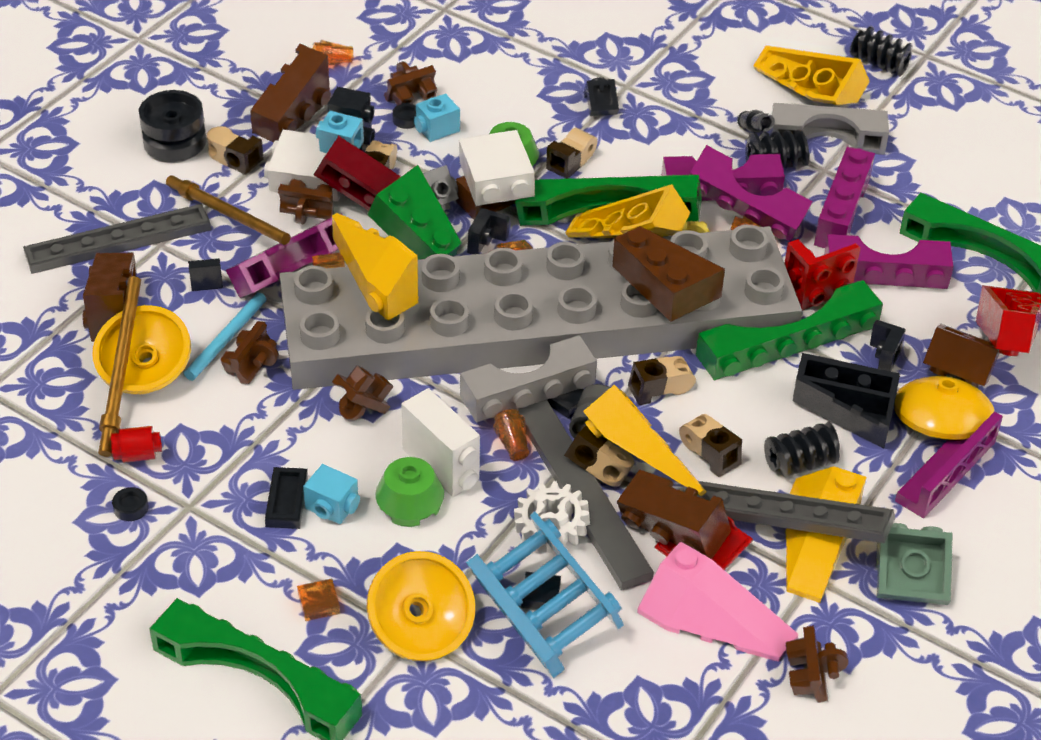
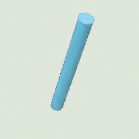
[184,292,267,381]

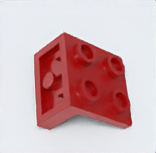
[784,239,861,311]

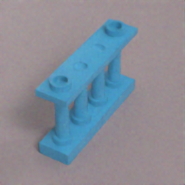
[466,512,624,678]

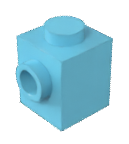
[414,93,460,142]
[316,111,364,153]
[303,464,360,524]

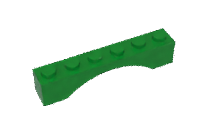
[516,175,702,226]
[899,192,1041,293]
[696,280,883,381]
[149,598,362,740]

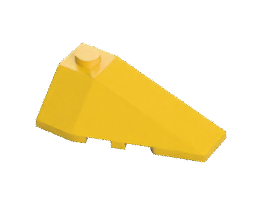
[753,45,870,105]
[565,184,690,238]
[332,213,418,321]
[583,385,707,496]
[785,466,867,603]

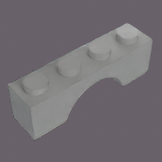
[770,103,889,155]
[460,335,597,423]

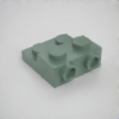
[876,523,953,605]

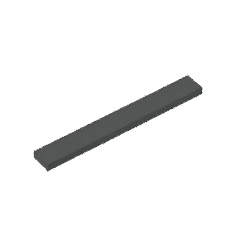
[513,400,654,590]

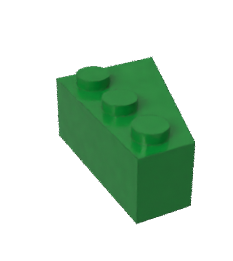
[367,165,462,260]

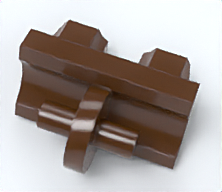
[384,61,438,105]
[278,179,334,224]
[221,321,279,384]
[332,365,394,421]
[785,625,848,703]

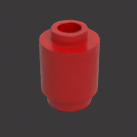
[111,426,162,463]

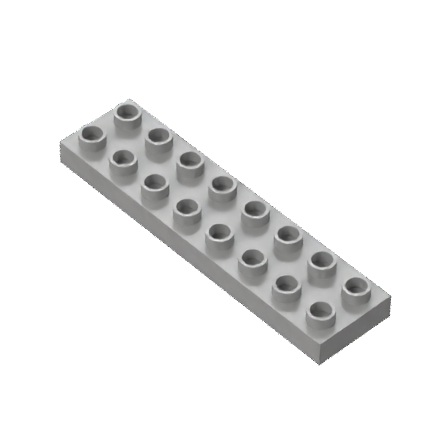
[279,225,802,390]

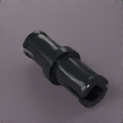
[737,110,775,133]

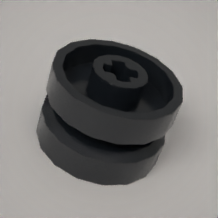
[138,90,207,162]

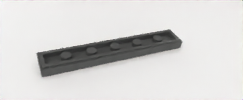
[23,204,211,274]
[697,481,895,543]

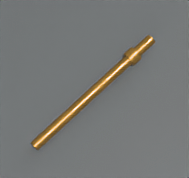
[166,175,291,245]
[98,276,141,457]

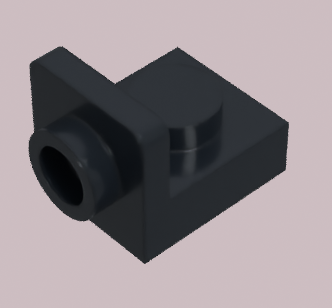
[584,77,619,116]
[467,208,510,254]
[870,320,906,372]

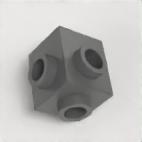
[423,165,459,210]

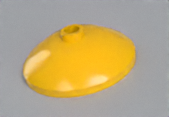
[92,305,191,394]
[894,376,994,440]
[367,551,475,661]

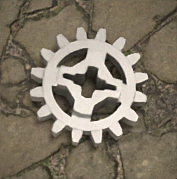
[514,481,590,552]

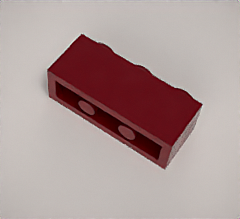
[313,136,401,211]

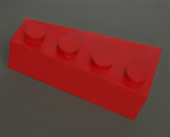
[976,285,1041,356]

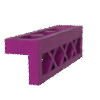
[895,411,1003,519]

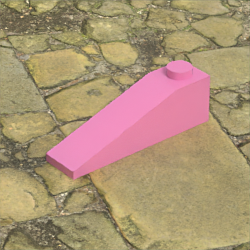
[637,541,798,662]

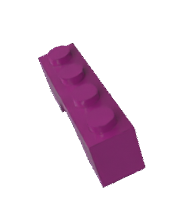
[689,145,813,242]
[814,146,875,248]
[661,154,785,201]
[226,213,342,298]
[824,234,954,289]

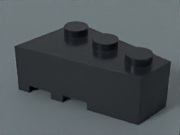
[792,353,900,449]

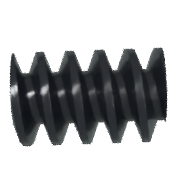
[850,26,912,77]
[745,130,810,168]
[764,422,840,477]

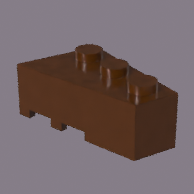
[250,44,331,142]
[612,226,725,322]
[83,252,137,342]
[616,469,731,559]

